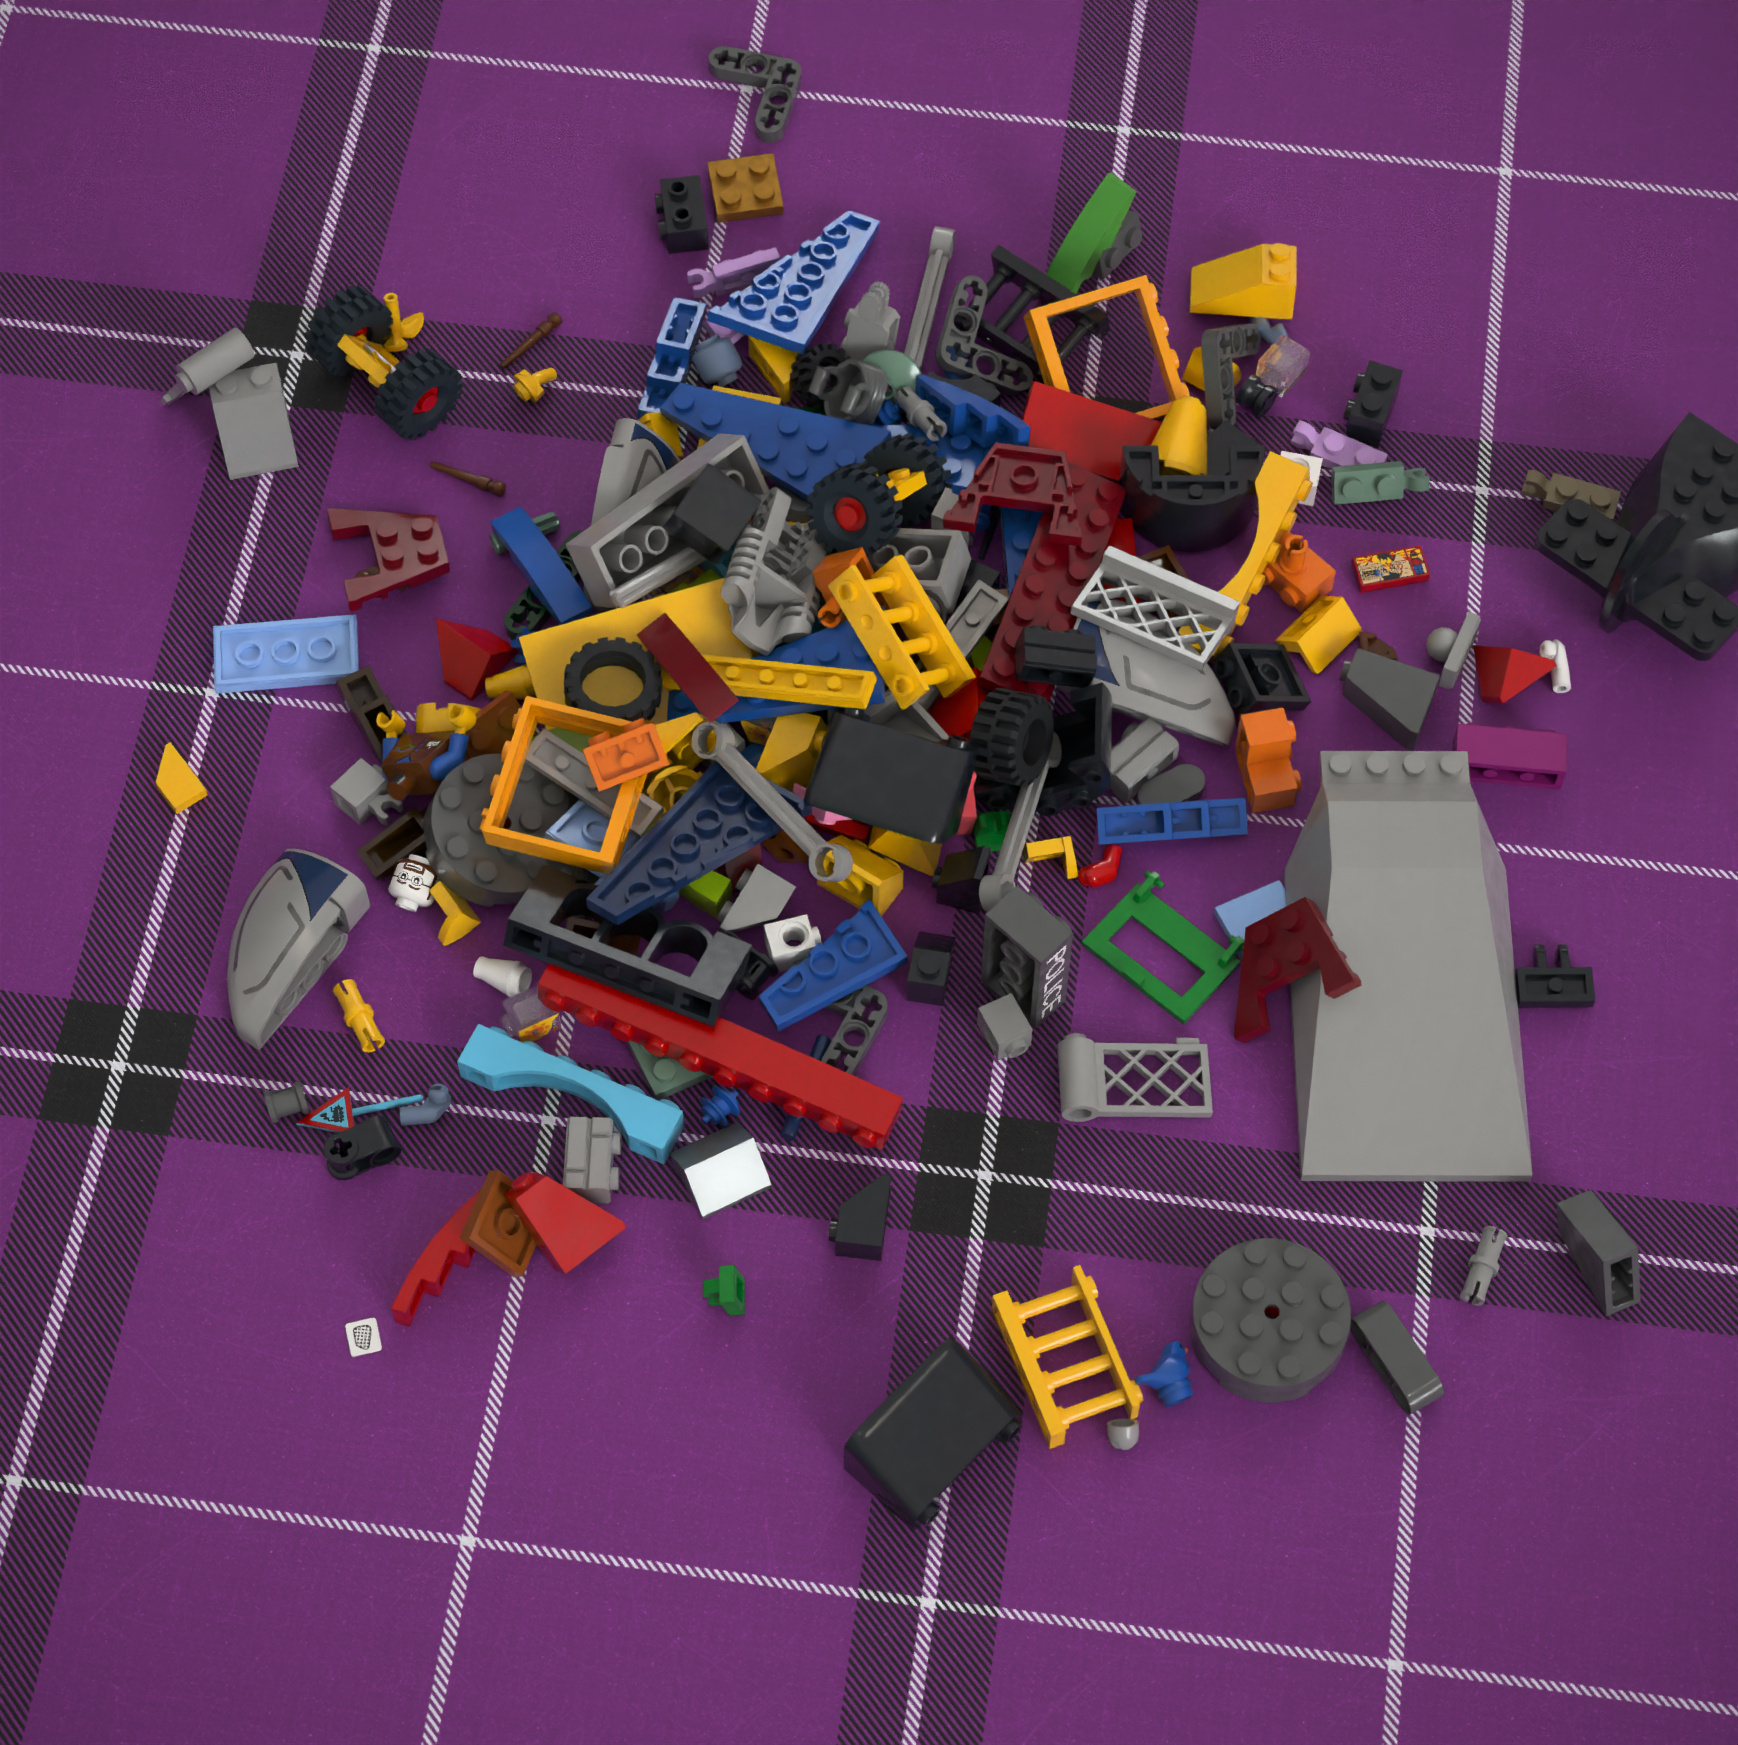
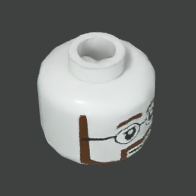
[388,854,441,912]

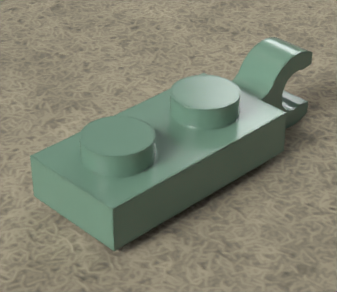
[1332,461,1430,505]

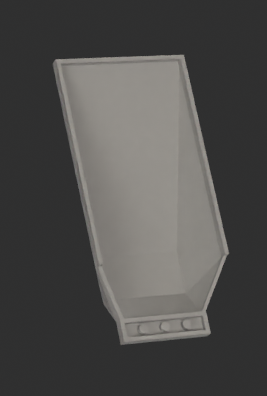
[1283,751,1533,1182]

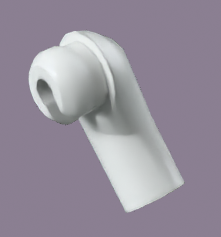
[1539,639,1571,693]

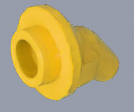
[513,367,557,403]

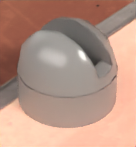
[1107,1419,1139,1450]

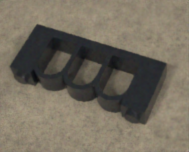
[503,865,752,1027]

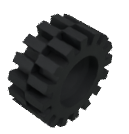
[790,343,851,409]

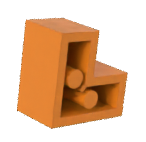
[1234,707,1302,813]

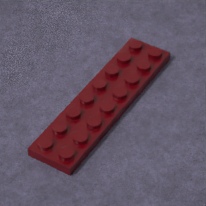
[976,462,1126,703]

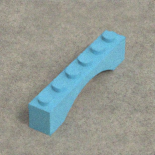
[457,1024,684,1164]

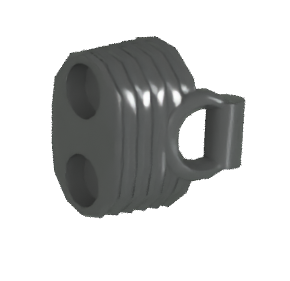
[808,358,888,425]

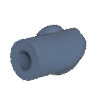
[1248,317,1288,346]
[400,1084,451,1126]

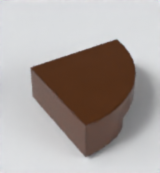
[1358,632,1398,661]

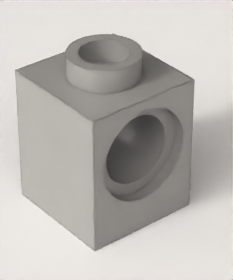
[977,993,1033,1061]

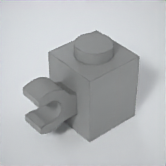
[330,758,403,826]

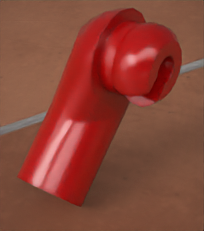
[1078,844,1123,887]

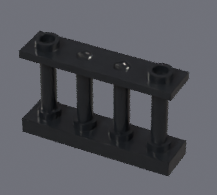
[954,245,1110,384]

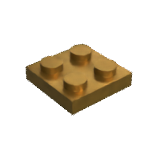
[707,153,784,223]

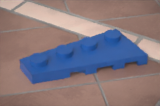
[759,899,908,1032]

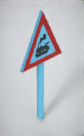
[296,1087,424,1133]

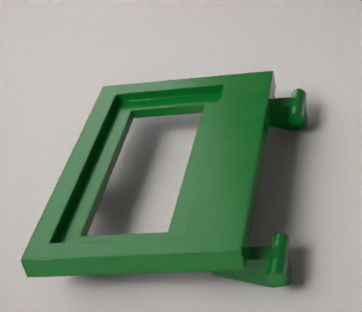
[1081,870,1244,1025]

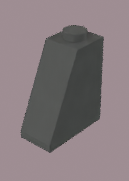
[1339,648,1440,751]
[1557,1190,1641,1316]

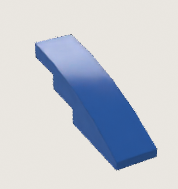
[637,297,707,420]
[915,374,1030,448]
[490,506,594,625]
[1097,798,1248,845]

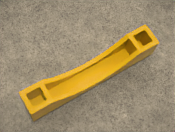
[1178,451,1313,664]

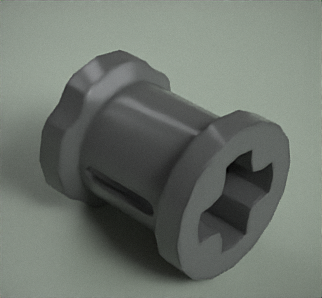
[263,1080,310,1124]

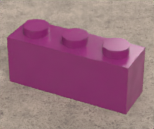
[1452,723,1567,789]

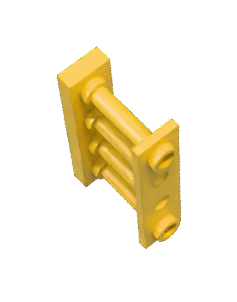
[828,555,976,710]
[992,1265,1143,1449]

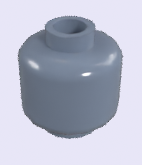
[692,334,743,387]

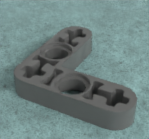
[709,46,802,143]
[935,275,1033,396]
[1201,323,1261,429]
[788,959,888,1076]

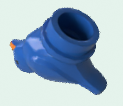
[1134,1341,1194,1408]

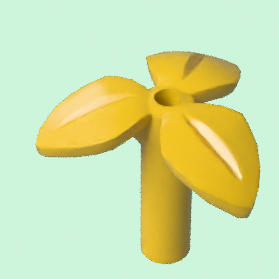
[383,293,424,352]

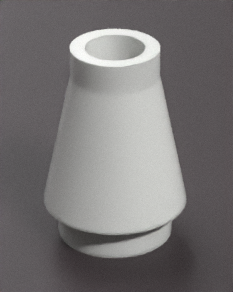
[473,956,532,997]

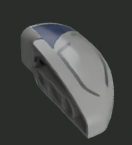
[1056,599,1236,748]

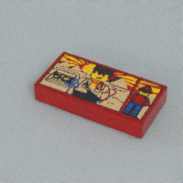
[1351,545,1430,593]

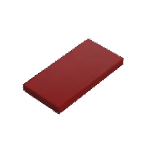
[1021,381,1162,483]

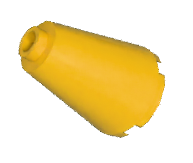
[1150,396,1208,475]

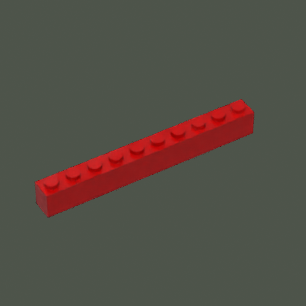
[538,964,904,1151]

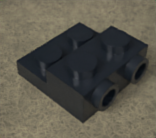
[1214,643,1311,716]

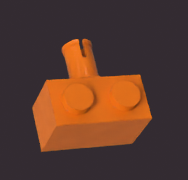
[1262,531,1336,613]
[812,547,890,628]

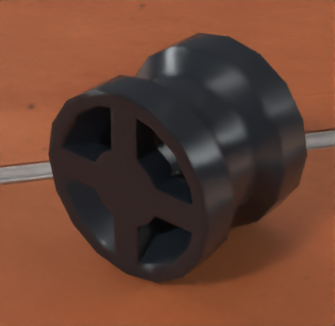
[1236,374,1278,418]

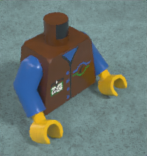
[376,705,477,801]

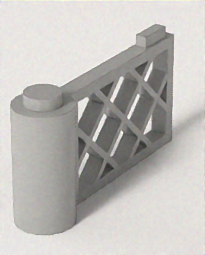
[159,327,255,406]
[1057,1033,1213,1122]

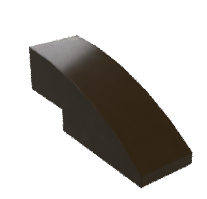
[335,665,407,766]
[356,806,428,880]

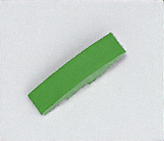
[1046,172,1137,294]

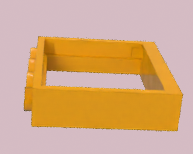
[1023,275,1190,420]
[479,696,648,874]

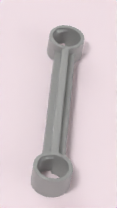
[904,226,956,370]
[691,722,853,882]
[979,732,1062,912]

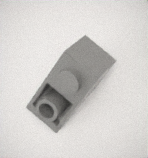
[716,864,796,933]

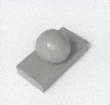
[1426,612,1481,690]

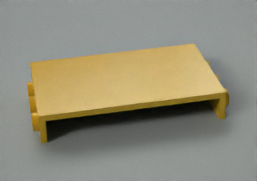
[519,578,759,730]

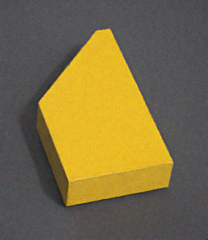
[156,742,208,814]

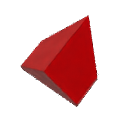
[436,618,518,702]
[1473,645,1556,704]

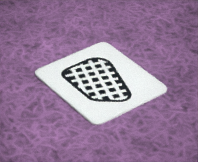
[345,1318,382,1357]

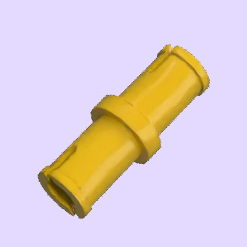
[333,979,385,1053]

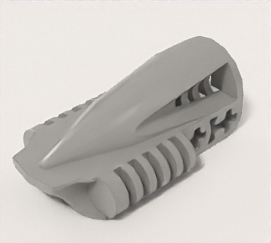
[721,487,828,656]

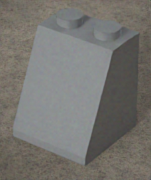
[209,363,299,480]

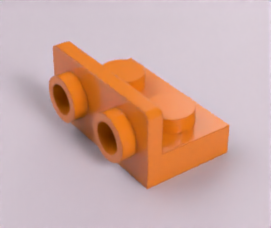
[582,718,669,792]

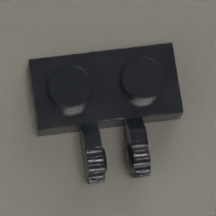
[1515,944,1595,1008]

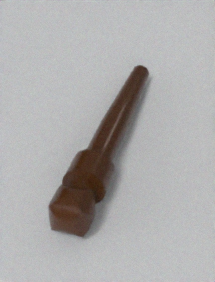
[500,312,563,369]
[430,461,506,496]

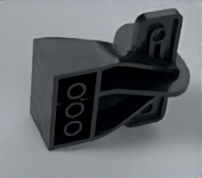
[1535,412,1738,661]

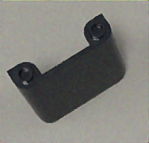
[803,707,979,844]
[844,1337,1023,1532]

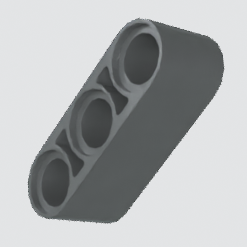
[1350,1301,1444,1415]

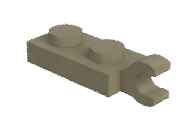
[1521,470,1621,521]

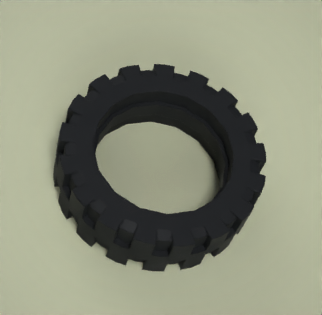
[564,637,662,722]

